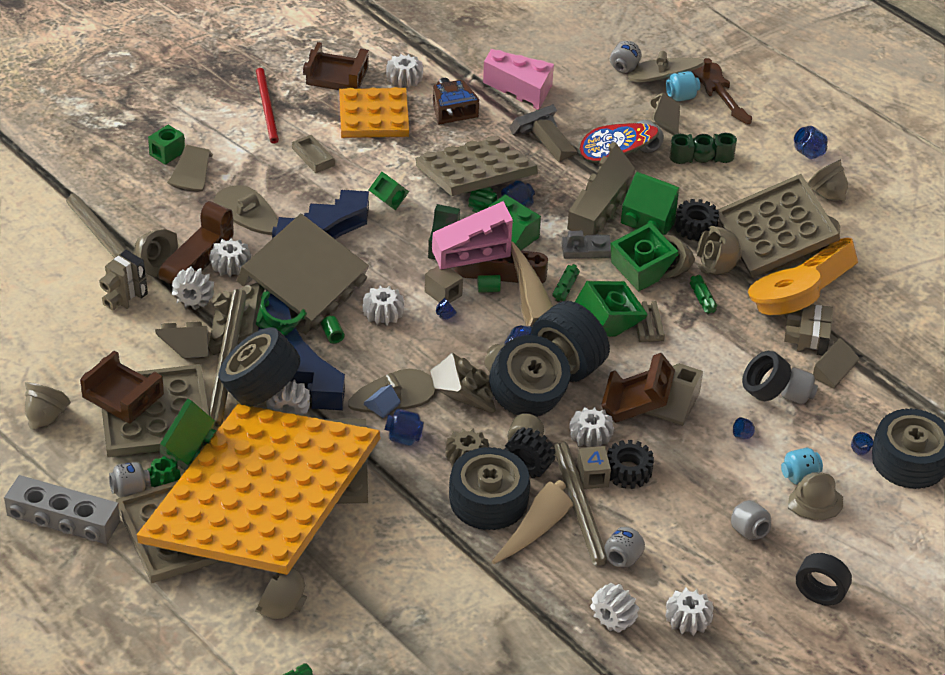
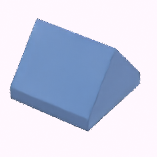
[364,385,400,418]

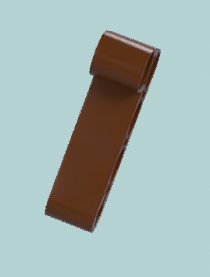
[159,201,234,285]
[453,250,548,284]

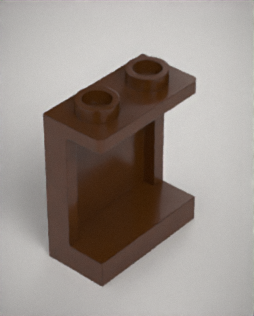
[303,42,369,90]
[80,351,164,424]
[601,353,675,423]

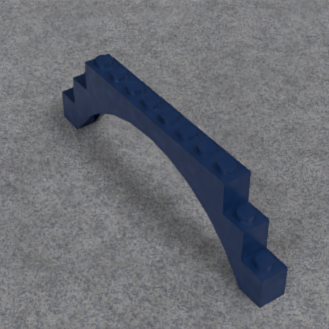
[258,190,369,411]

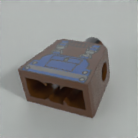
[433,78,480,125]

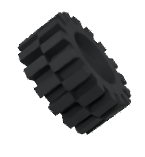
[675,199,719,241]
[504,427,556,478]
[607,440,654,489]

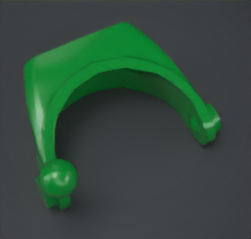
[256,291,307,336]

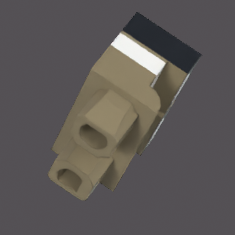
[99,250,148,310]
[784,304,833,356]

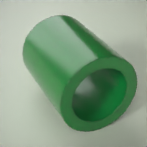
[477,275,501,293]
[321,316,345,344]

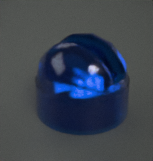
[436,298,457,320]
[732,417,755,439]
[851,432,873,455]

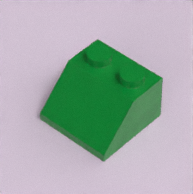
[621,172,680,235]
[488,194,541,251]
[611,222,679,292]
[575,281,648,337]
[160,398,217,470]

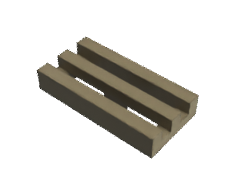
[636,301,665,342]

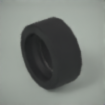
[742,350,792,402]
[796,553,852,606]

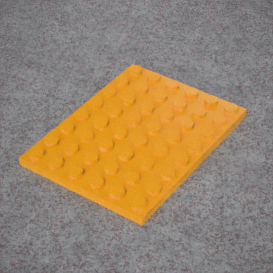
[136,404,381,575]

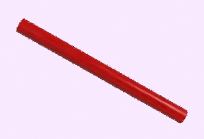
[256,68,279,144]

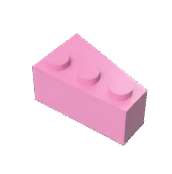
[483,49,554,110]
[432,201,513,270]

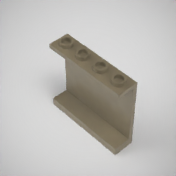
[237,213,369,335]

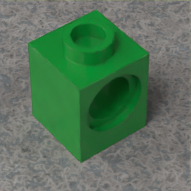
[148,124,185,165]
[368,172,409,210]

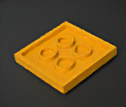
[339,87,409,138]

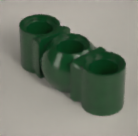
[669,132,737,164]

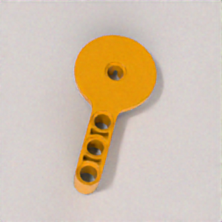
[748,238,858,315]

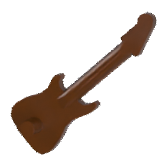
[691,58,752,124]

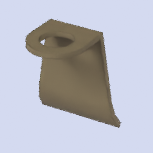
[651,93,680,135]
[167,145,213,191]

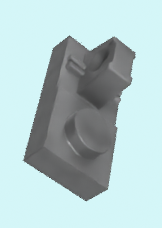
[509,104,557,135]
[562,230,611,259]

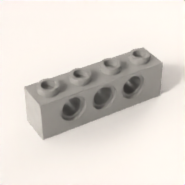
[4,475,120,544]

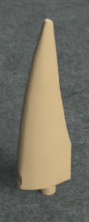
[511,241,553,331]
[492,480,574,564]

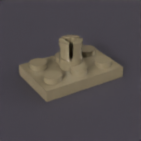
[208,283,265,355]

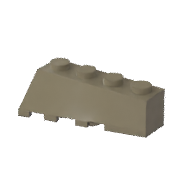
[567,141,635,236]

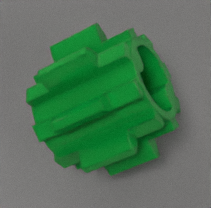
[468,187,497,213]
[147,456,181,488]

